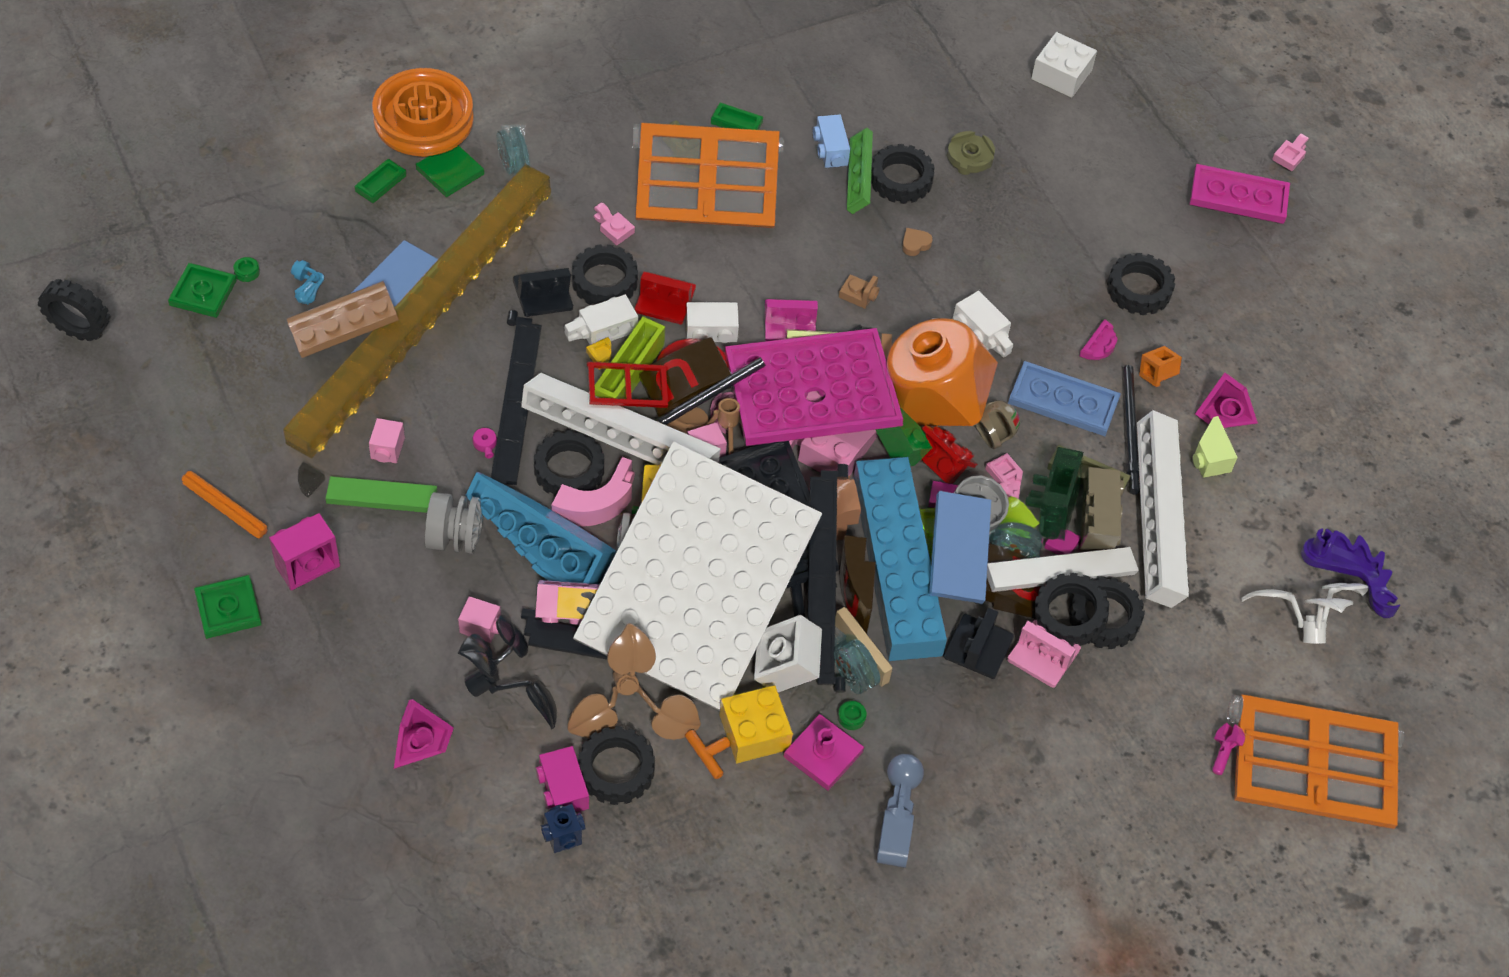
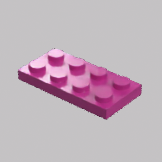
[1189,164,1290,224]

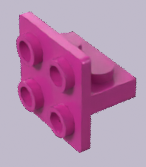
[765,299,818,341]

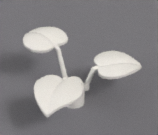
[1242,583,1368,643]

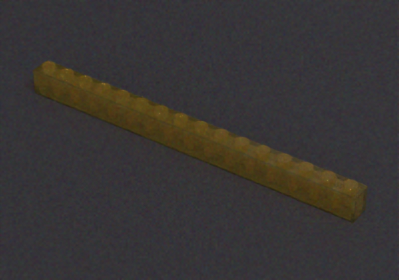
[283,164,551,459]

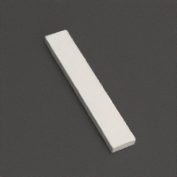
[987,547,1139,592]

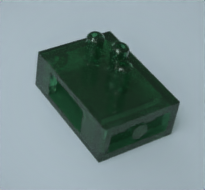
[1025,447,1084,541]

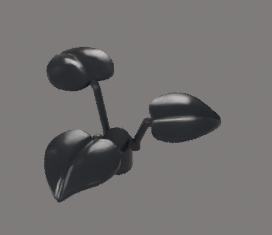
[458,615,557,730]

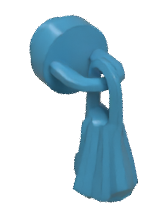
[291,260,324,305]

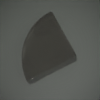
[298,462,325,498]

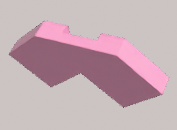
[985,453,1023,499]

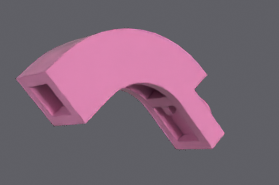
[551,457,635,526]

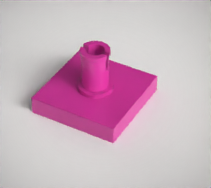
[784,714,864,791]

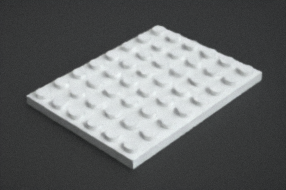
[573,441,822,711]

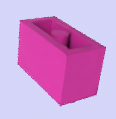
[535,746,589,812]

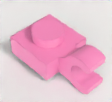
[1272,134,1309,171]
[594,202,635,245]

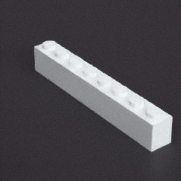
[521,373,721,465]
[1137,410,1189,608]

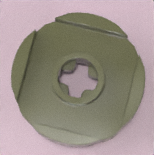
[947,131,995,175]

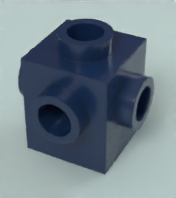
[541,804,586,853]

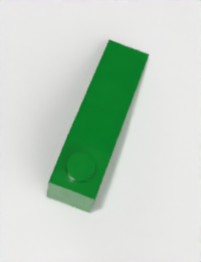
[875,408,932,466]

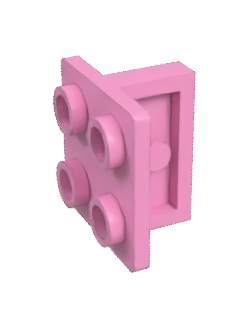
[1007,620,1081,688]

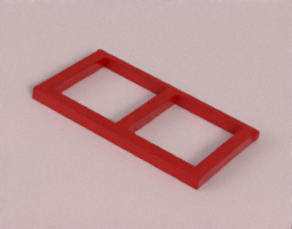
[587,362,668,408]

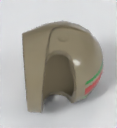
[975,401,1020,449]

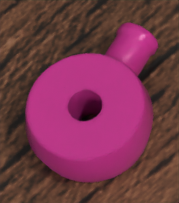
[472,428,497,459]

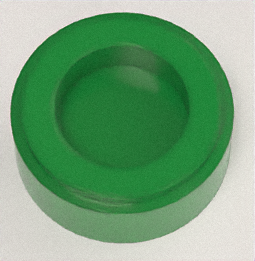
[233,257,260,282]
[838,701,867,730]

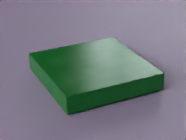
[416,145,484,198]
[168,263,237,318]
[194,575,262,639]

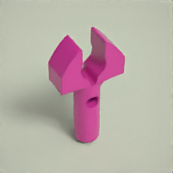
[1212,723,1245,775]

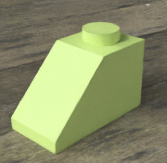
[1193,416,1238,478]

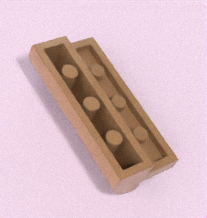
[287,281,399,358]

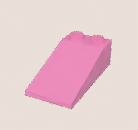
[798,430,878,476]

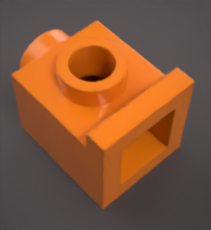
[1139,346,1182,387]

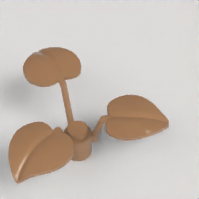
[666,398,741,455]
[567,623,701,740]

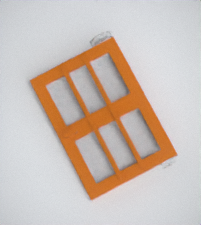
[633,123,784,228]
[1227,695,1404,829]

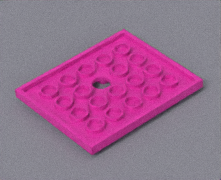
[725,328,903,446]

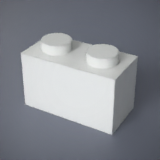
[686,302,739,343]

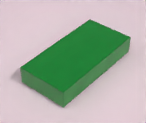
[711,103,763,130]
[354,159,407,203]

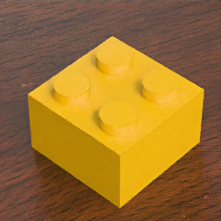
[719,685,793,764]

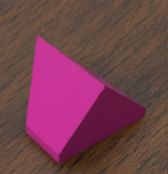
[1195,373,1258,428]
[394,699,454,769]

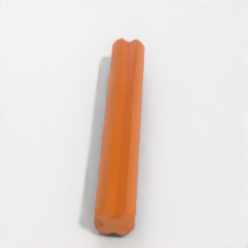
[182,471,268,539]

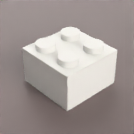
[1031,32,1097,98]
[754,615,822,692]

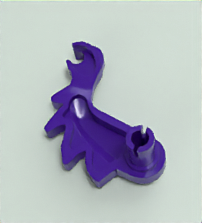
[1301,528,1400,618]

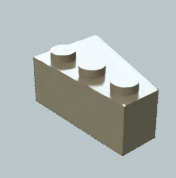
[1080,467,1124,552]

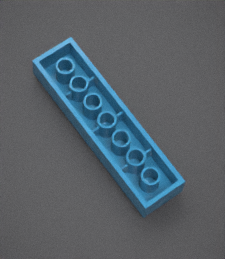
[853,457,947,661]

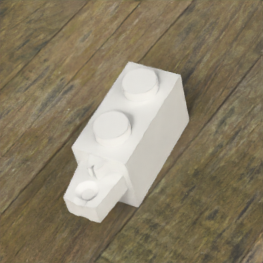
[953,291,1013,358]
[564,294,638,345]

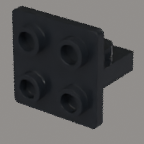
[513,268,574,317]
[944,607,1014,679]

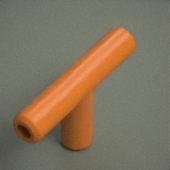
[685,730,730,779]

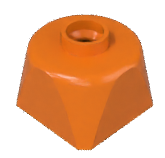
[887,318,998,426]

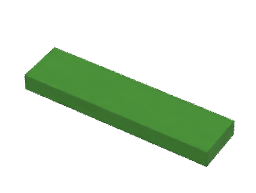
[847,128,873,214]
[326,476,438,513]

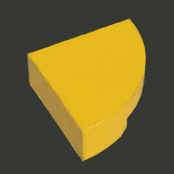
[586,337,612,370]

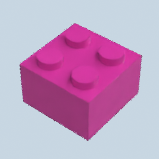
[269,513,340,591]

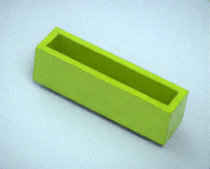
[595,317,665,407]

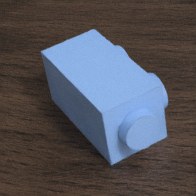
[813,114,850,168]

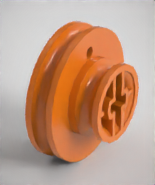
[372,68,473,157]

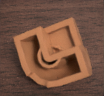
[836,476,861,540]

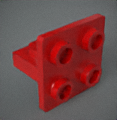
[635,271,696,325]
[921,425,978,484]

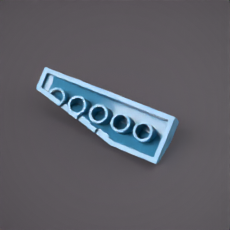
[465,472,617,584]

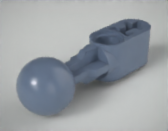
[876,754,924,868]

